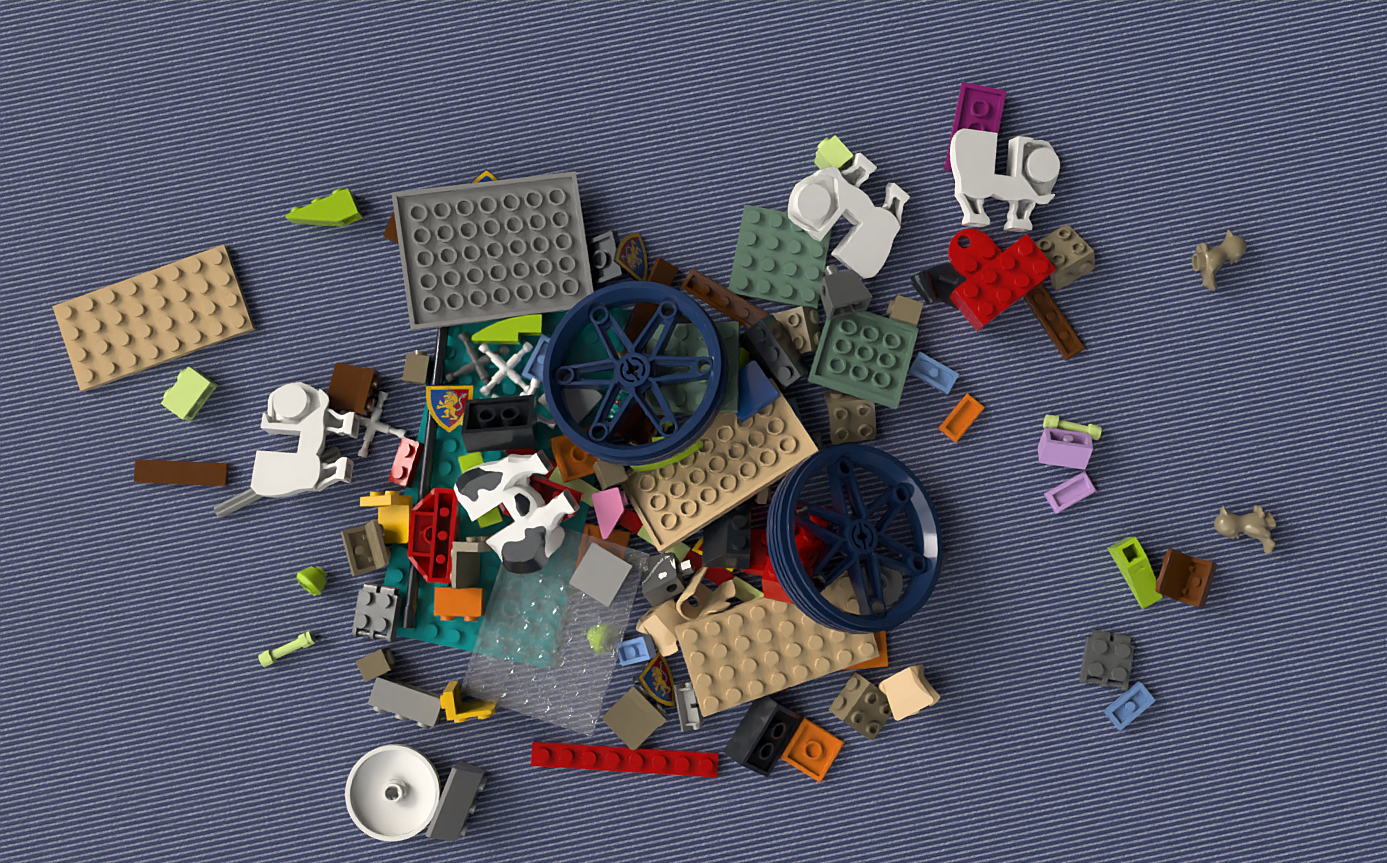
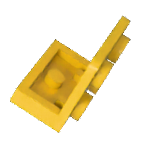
[360,491,413,544]
[440,681,499,723]

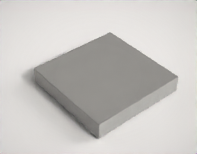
[569,542,634,607]

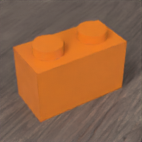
[434,587,485,621]

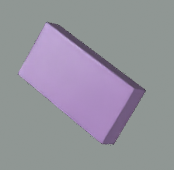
[1044,471,1097,514]

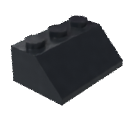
[740,314,811,393]
[461,394,538,453]
[702,497,752,569]
[723,695,804,778]

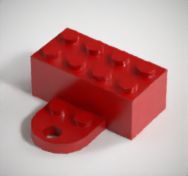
[948,228,1056,332]
[739,506,833,604]

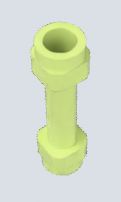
[1043,414,1102,440]
[258,631,316,667]

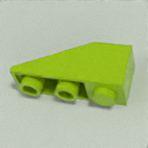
[285,188,364,227]
[1107,537,1163,609]

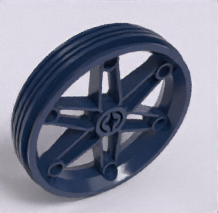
[543,281,729,466]
[767,444,943,635]

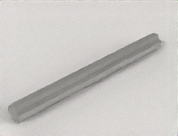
[214,447,342,517]

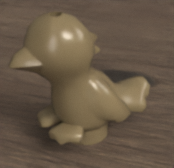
[1192,230,1247,291]
[1214,505,1276,554]

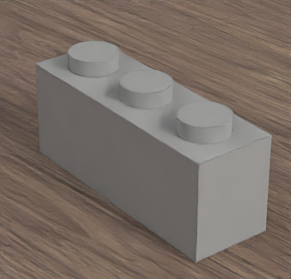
[367,675,443,729]

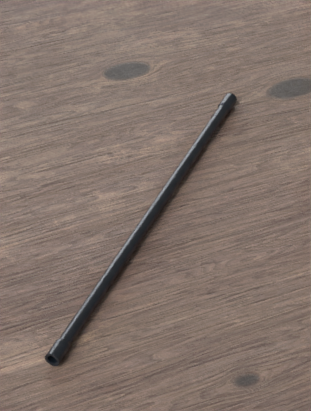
[401,326,449,629]

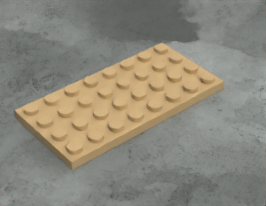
[52,244,256,392]
[621,378,819,554]
[674,570,880,717]

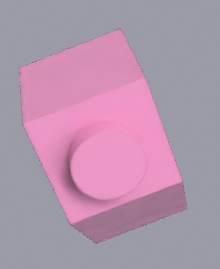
[591,487,628,539]

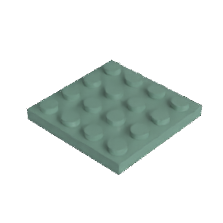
[728,205,832,310]
[808,311,919,409]
[645,322,740,415]

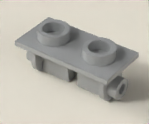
[673,681,704,732]

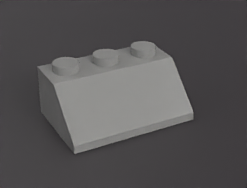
[425,760,487,842]

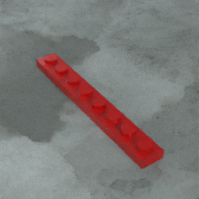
[531,741,718,778]

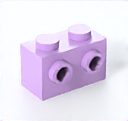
[1038,427,1093,470]

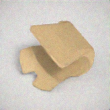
[675,567,736,621]
[636,597,688,657]
[878,664,941,721]

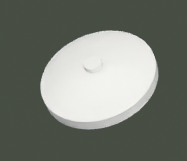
[345,744,441,841]

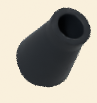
[910,269,939,305]

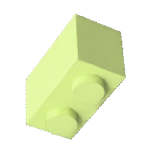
[814,135,854,171]
[160,366,218,422]

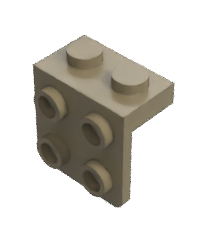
[1035,225,1095,290]
[773,306,822,354]
[824,389,877,444]
[340,519,391,577]
[450,536,494,589]
[828,672,892,740]
[603,685,667,750]

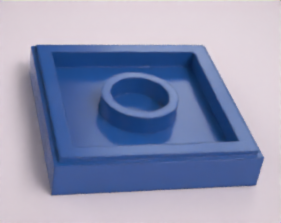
[735,360,780,423]

